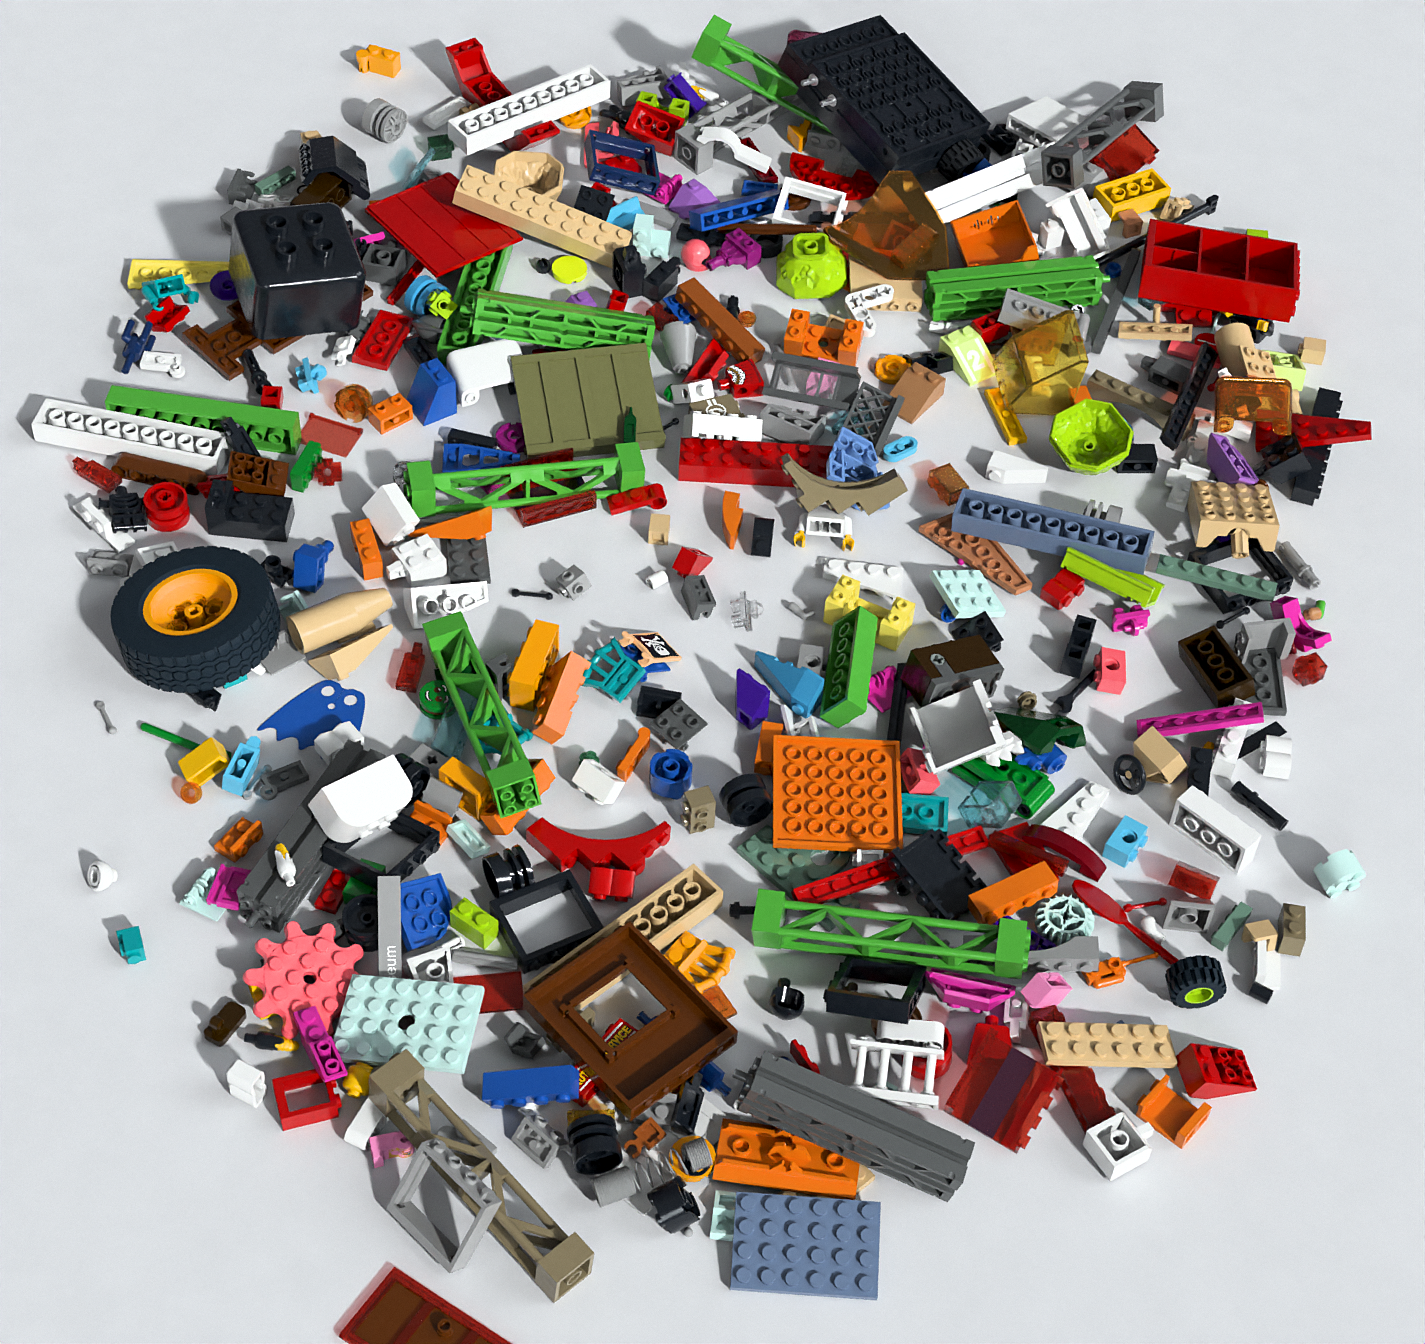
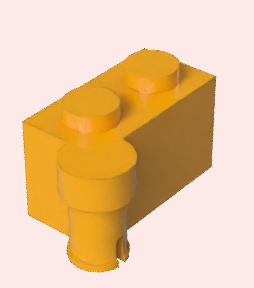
[356,44,401,78]

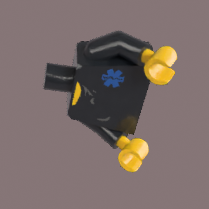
[1220,311,1275,344]

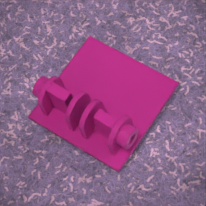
[644,172,683,205]
[868,665,912,713]

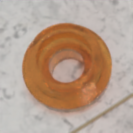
[738,311,756,328]
[180,782,202,804]

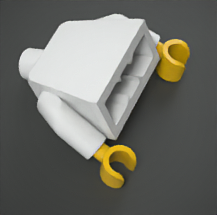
[794,504,854,551]

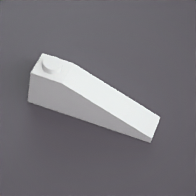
[403,581,489,629]

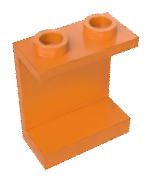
[1136,1074,1212,1149]

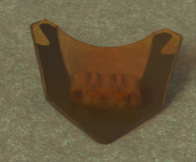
[823,171,949,281]

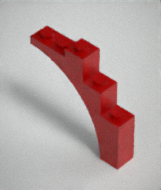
[526,817,671,876]

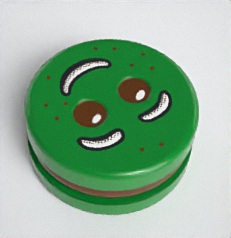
[419,680,456,720]

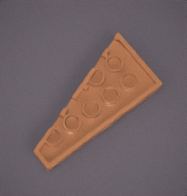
[918,513,1033,596]

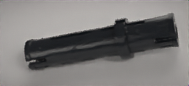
[1231,781,1289,831]

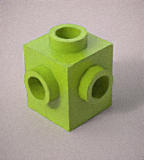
[426,289,458,320]

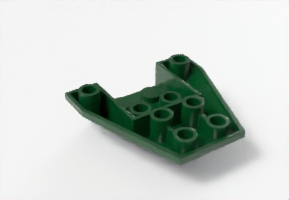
[989,707,1086,755]

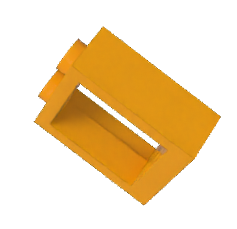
[438,756,493,821]

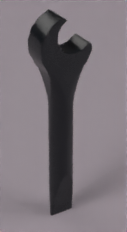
[1054,669,1095,716]

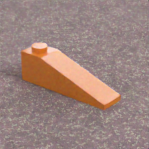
[408,505,492,541]

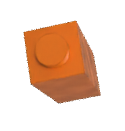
[754,721,783,776]

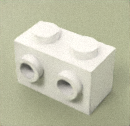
[572,759,625,805]

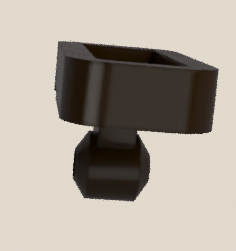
[204,1001,247,1047]

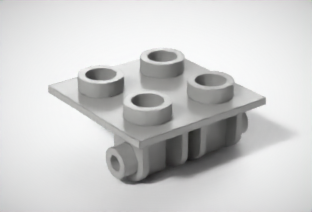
[260,629,307,676]

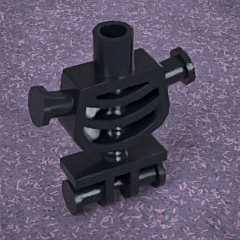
[98,486,147,534]

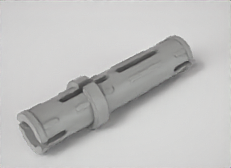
[1279,541,1321,590]

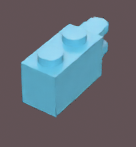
[222,736,261,797]

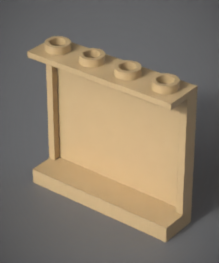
[848,251,923,312]

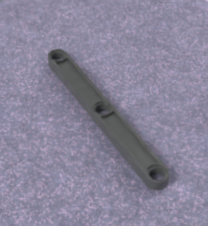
[1091,248,1141,354]

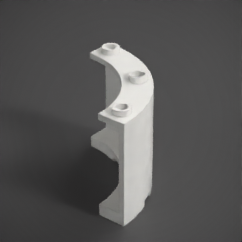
[909,679,1007,775]

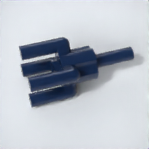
[121,319,156,374]

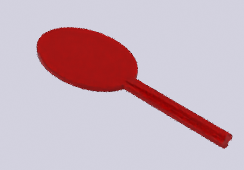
[1072,880,1178,965]

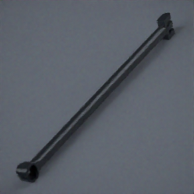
[1095,195,1219,267]

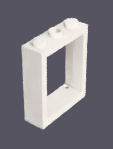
[771,177,848,241]

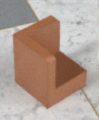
[1118,209,1143,239]

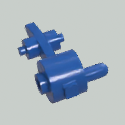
[1014,744,1067,774]

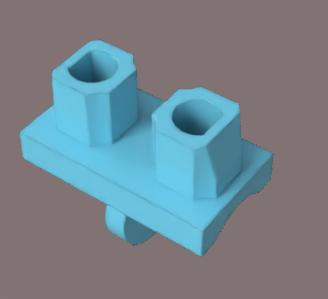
[295,357,327,394]

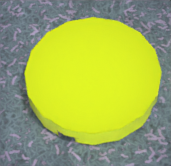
[552,256,587,284]

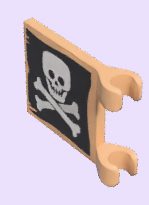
[618,631,682,667]

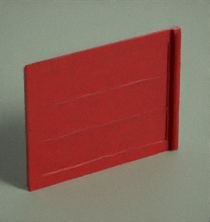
[365,172,523,278]

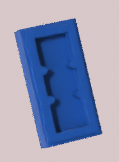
[741,180,778,196]

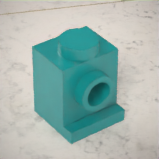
[116,926,146,964]

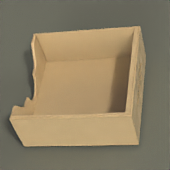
[1187,481,1280,552]

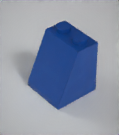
[406,358,457,426]

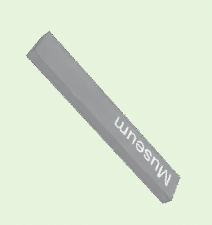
[378,876,402,978]

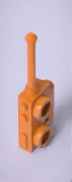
[1081,952,1159,989]

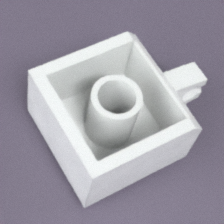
[386,534,447,587]
[1082,1112,1154,1181]

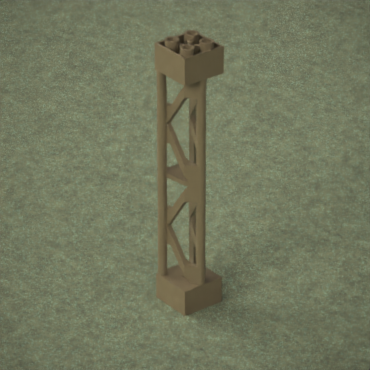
[369,1049,594,1303]

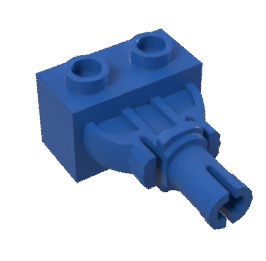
[292,540,334,593]

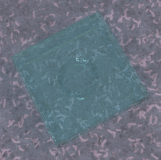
[402,147,436,190]

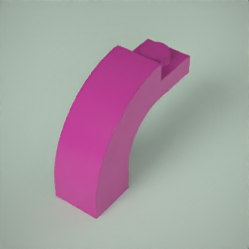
[1270,596,1332,652]

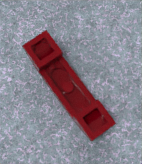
[1022,824,1107,882]

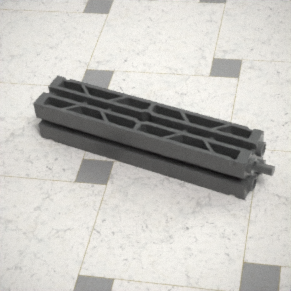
[237,739,386,933]
[732,1051,975,1202]

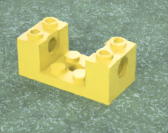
[823,574,915,651]

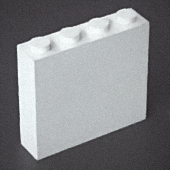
[1005,96,1088,147]

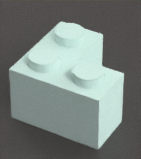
[633,213,671,259]

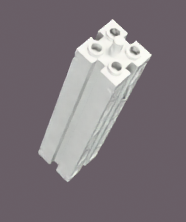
[909,141,1055,233]

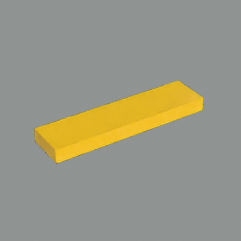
[984,387,1027,446]

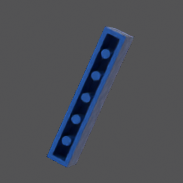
[689,189,789,232]

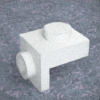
[853,849,884,867]

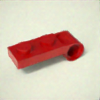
[607,483,667,515]

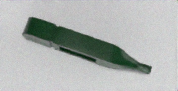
[623,407,636,443]

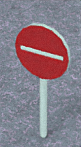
[1194,312,1221,351]

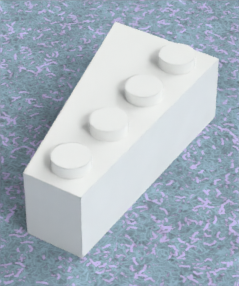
[1038,198,1111,250]
[683,411,762,442]
[406,945,454,983]

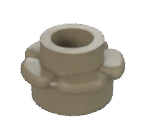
[1017,691,1037,710]

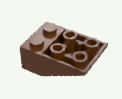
[226,451,289,497]

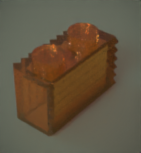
[927,463,969,506]

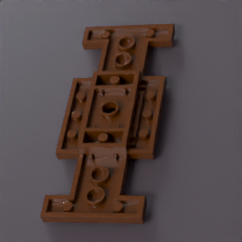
[182,284,373,381]

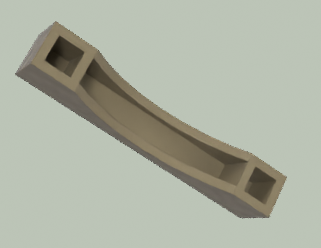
[1087,369,1196,441]

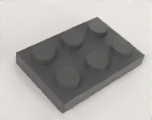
[446,538,491,584]

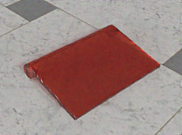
[300,413,363,458]
[453,971,525,1014]

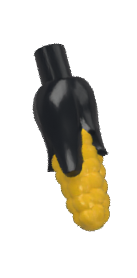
[244,1031,299,1052]

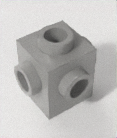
[556,564,592,601]

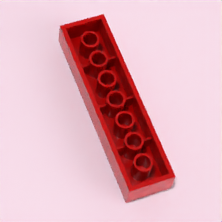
[678,437,833,487]

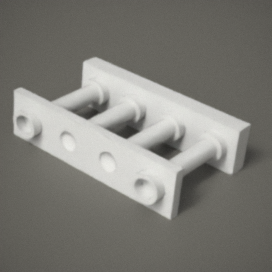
[845,1037,944,1110]

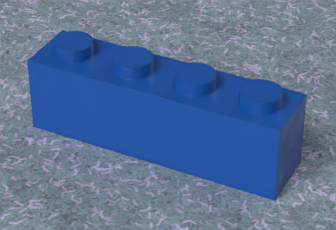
[482,1065,579,1109]

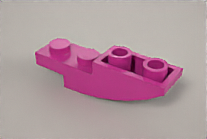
[293,1006,348,1082]

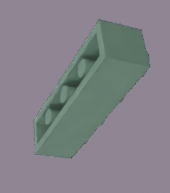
[254,165,296,196]
[1211,901,1253,951]

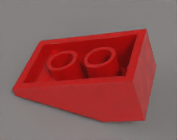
[625,100,685,157]

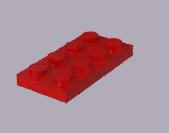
[352,310,414,371]

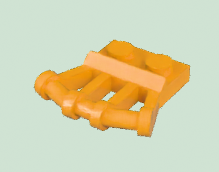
[664,931,736,994]

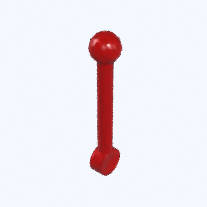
[1123,897,1167,912]

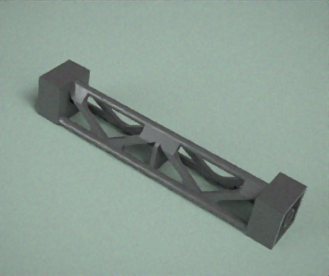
[1041,81,1164,189]

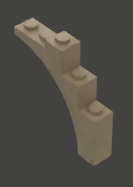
[781,453,908,516]

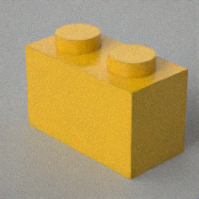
[178,737,231,788]

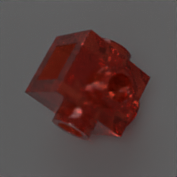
[314,458,343,486]
[1292,652,1328,686]

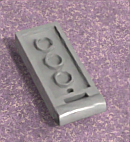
[997,288,1090,347]

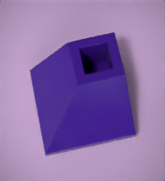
[735,668,770,730]

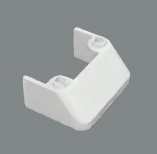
[1046,188,1111,259]

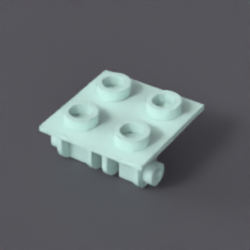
[179,867,226,921]

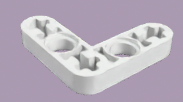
[844,284,894,337]

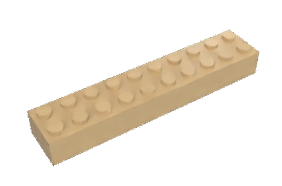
[452,164,633,269]
[523,864,723,1013]

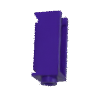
[663,72,707,119]

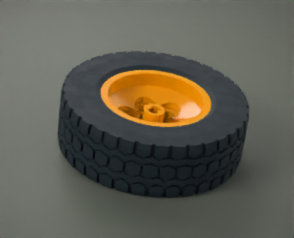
[110,546,281,693]

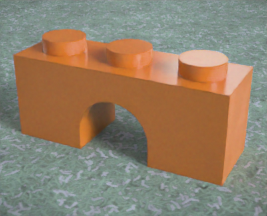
[350,518,384,581]

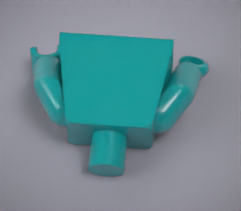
[141,274,199,311]

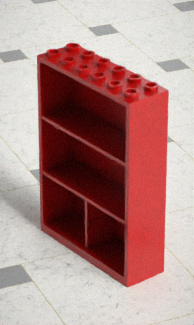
[1138,219,1300,323]

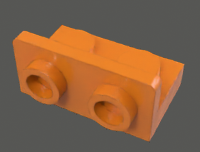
[409,800,453,846]
[214,817,263,863]

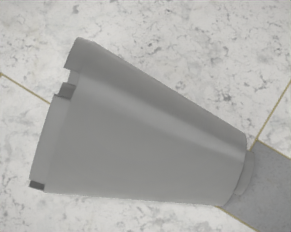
[660,321,696,375]

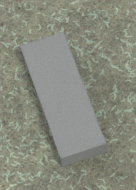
[639,201,679,229]

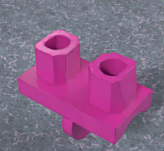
[1111,605,1150,636]

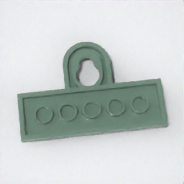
[737,824,860,932]

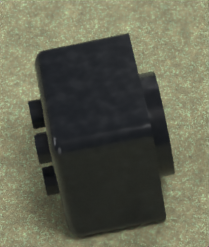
[229,202,366,340]

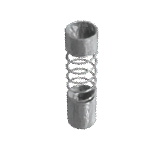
[590,1136,713,1208]

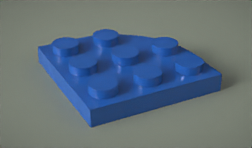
[400,873,452,952]

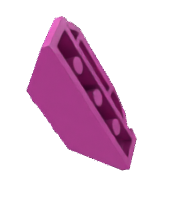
[925,966,1016,1013]

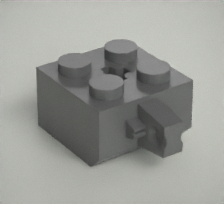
[362,240,407,286]

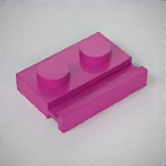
[206,864,252,911]

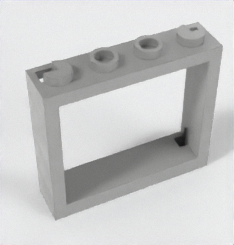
[386,1138,502,1274]

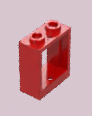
[272,1069,342,1131]

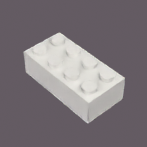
[1169,785,1261,875]

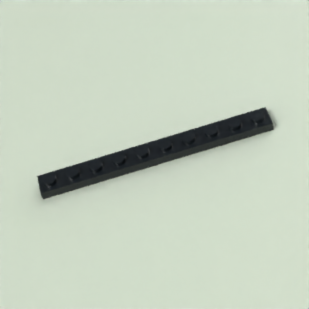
[1159,342,1218,451]

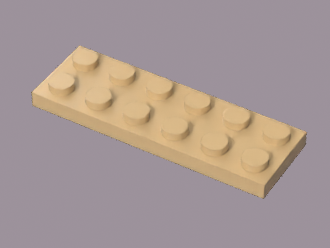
[1036,1021,1178,1068]

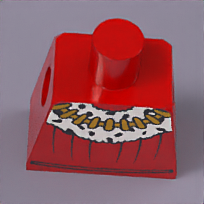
[717,359,764,398]

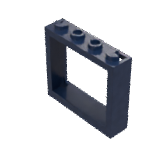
[584,129,660,196]

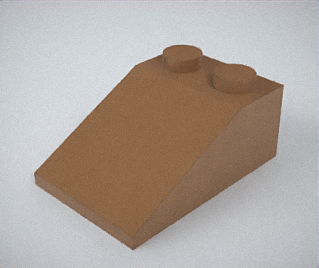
[882,362,946,424]

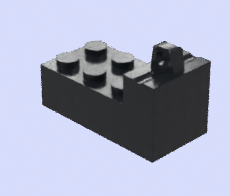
[205,479,295,542]

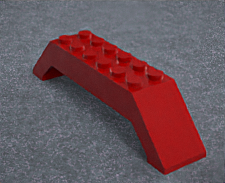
[446,38,560,152]

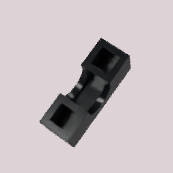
[1060,614,1097,679]

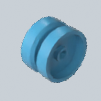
[404,275,450,318]

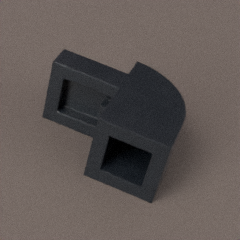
[751,517,775,558]

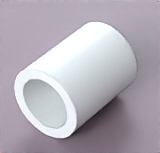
[645,570,668,590]

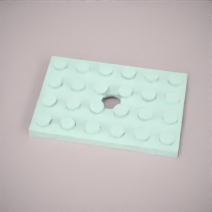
[333,974,485,1074]

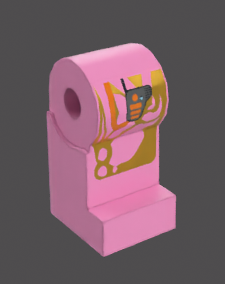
[369,1131,415,1168]

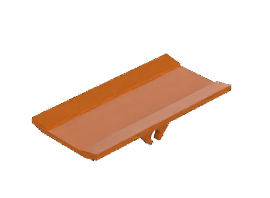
[712,1118,860,1200]

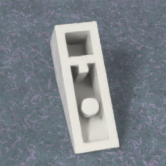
[985,450,1049,484]

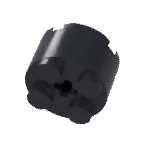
[647,1176,700,1234]

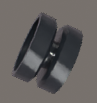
[395,753,430,808]
[719,774,773,827]
[342,894,378,952]

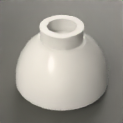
[88,861,117,892]

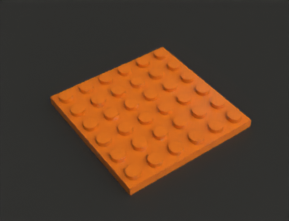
[772,735,903,853]

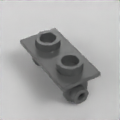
[344,310,371,346]

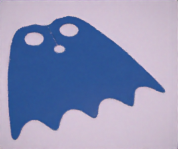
[257,680,365,759]

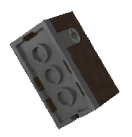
[900,635,1004,708]

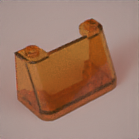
[1213,376,1292,435]

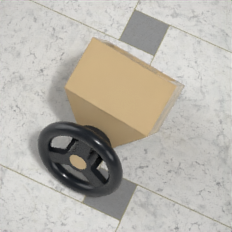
[1113,726,1188,795]

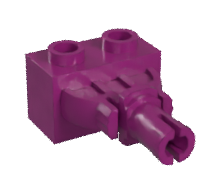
[705,228,762,271]

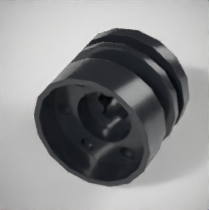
[482,844,535,899]
[567,1114,623,1175]

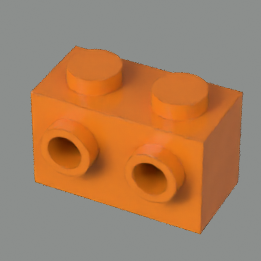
[368,393,413,435]

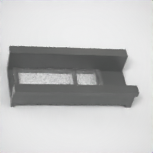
[762,351,861,412]

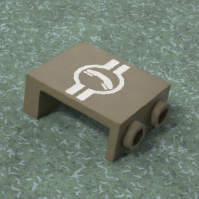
[688,394,745,418]

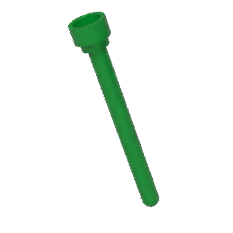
[140,723,232,760]

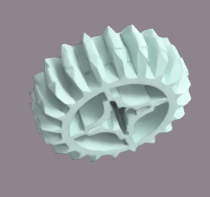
[1034,892,1095,946]

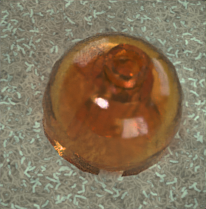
[334,384,373,423]

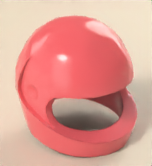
[681,239,712,272]

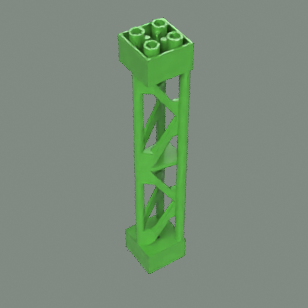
[403,442,645,518]

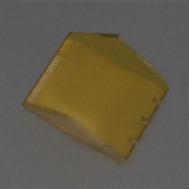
[992,310,1089,415]

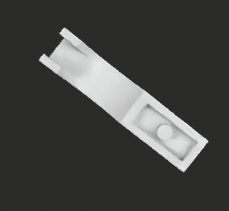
[696,127,772,174]

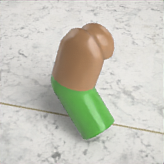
[1303,600,1326,621]

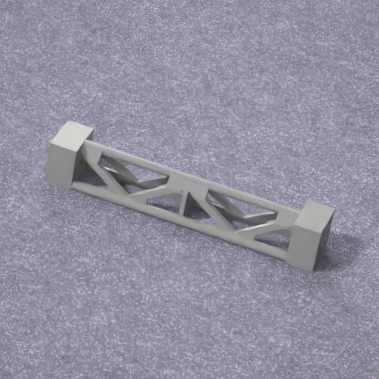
[674,90,804,175]

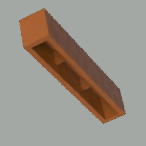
[675,277,765,364]

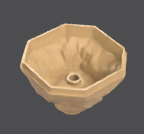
[493,151,564,201]

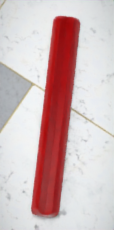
[386,260,424,305]

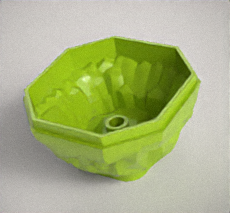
[776,233,848,299]
[1049,398,1134,476]

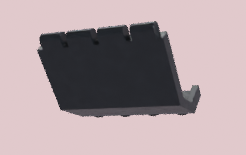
[885,828,987,920]

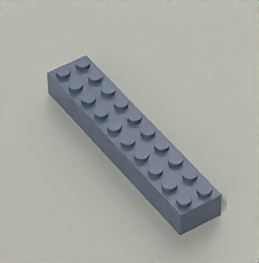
[951,488,1155,575]

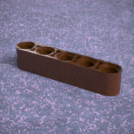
[111,452,208,495]

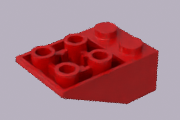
[1176,1043,1257,1099]

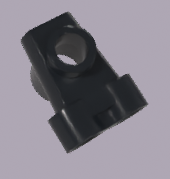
[260,555,293,588]

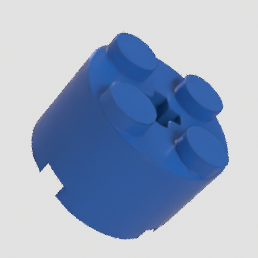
[649,749,693,800]

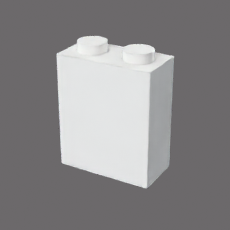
[362,483,420,546]

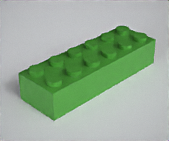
[820,606,878,728]

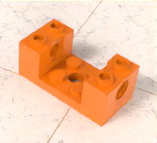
[784,308,864,367]

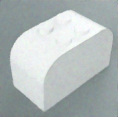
[308,754,412,843]

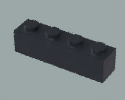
[448,428,497,449]

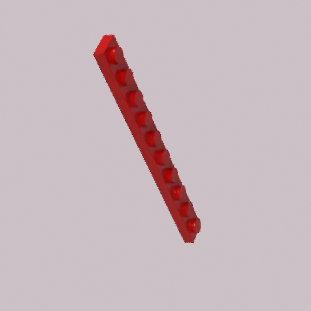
[791,825,990,912]

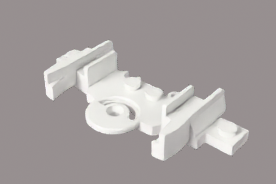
[1165,404,1253,512]

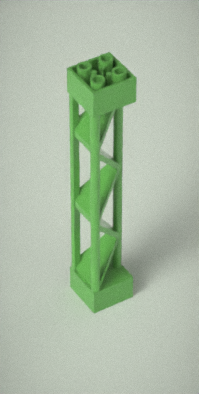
[691,15,832,134]
[422,611,542,818]
[751,889,1031,980]

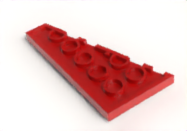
[1255,410,1372,452]

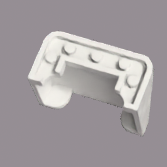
[446,339,523,407]

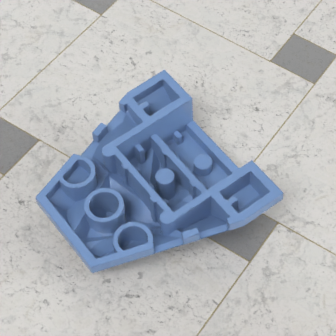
[826,427,890,511]

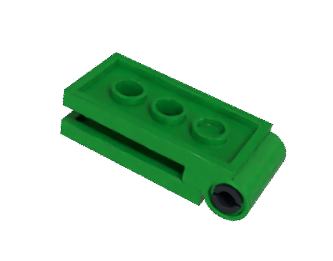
[951,753,1055,819]

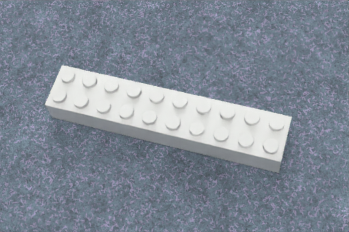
[448,64,610,155]
[31,398,231,475]

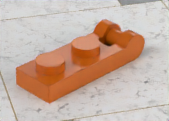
[616,727,650,783]

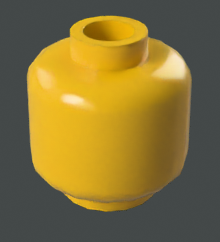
[342,1062,374,1099]

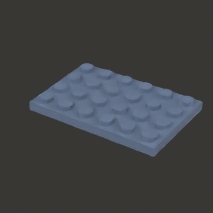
[730,1192,881,1300]

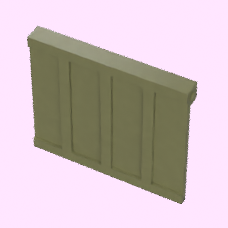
[511,343,666,462]

